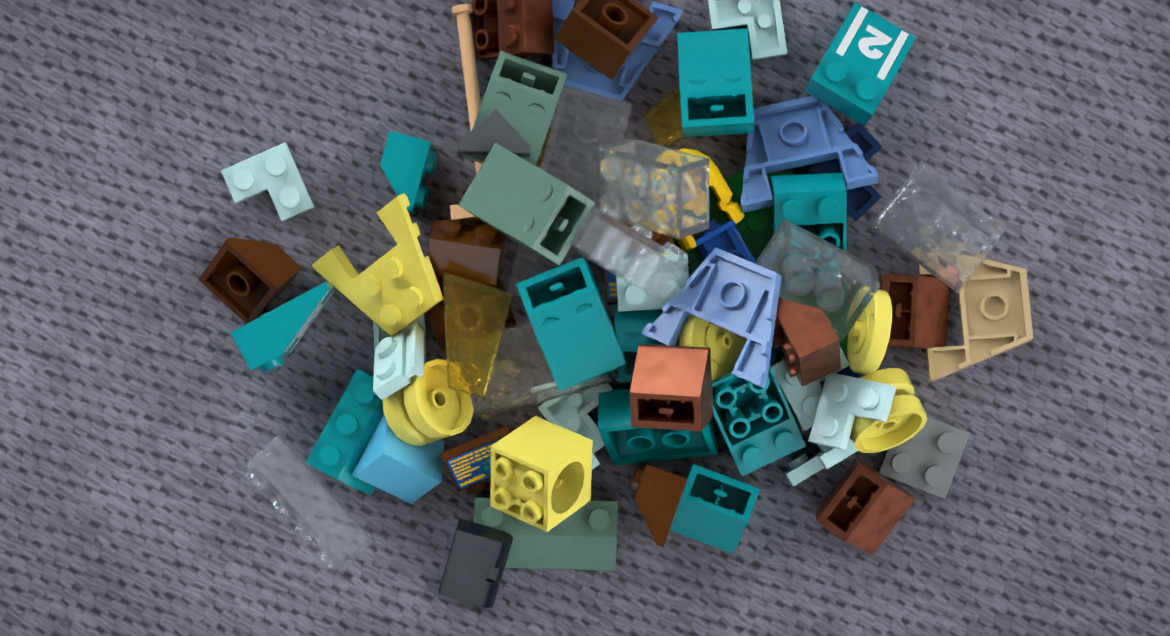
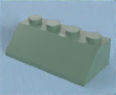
[474,496,618,571]

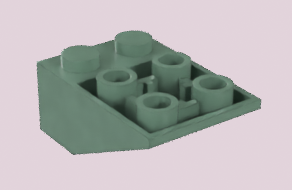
[463,51,568,166]
[458,143,596,265]

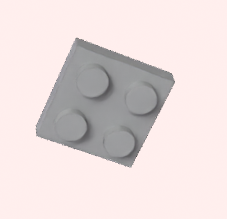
[878,416,970,499]

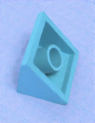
[352,414,445,504]

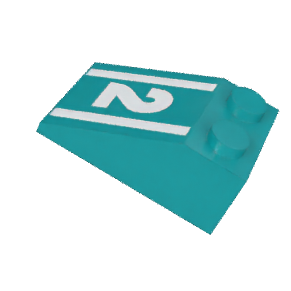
[803,2,916,126]
[231,282,336,373]

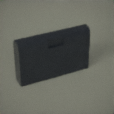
[438,518,513,608]

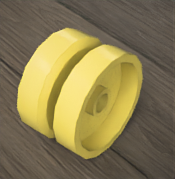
[383,359,474,446]
[850,368,927,453]

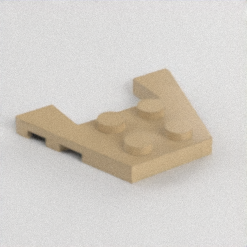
[916,244,1033,382]

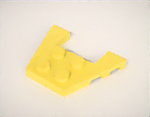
[312,193,444,337]

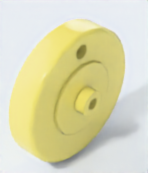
[847,288,892,375]
[679,315,747,381]

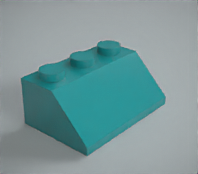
[306,369,384,495]
[598,388,718,466]

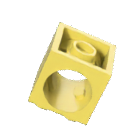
[490,416,593,532]

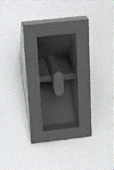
[457,109,530,157]

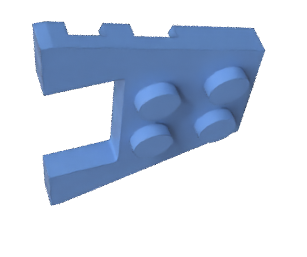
[552,0,683,104]
[741,96,878,213]
[642,248,782,388]

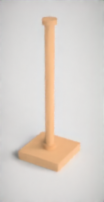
[450,4,489,226]

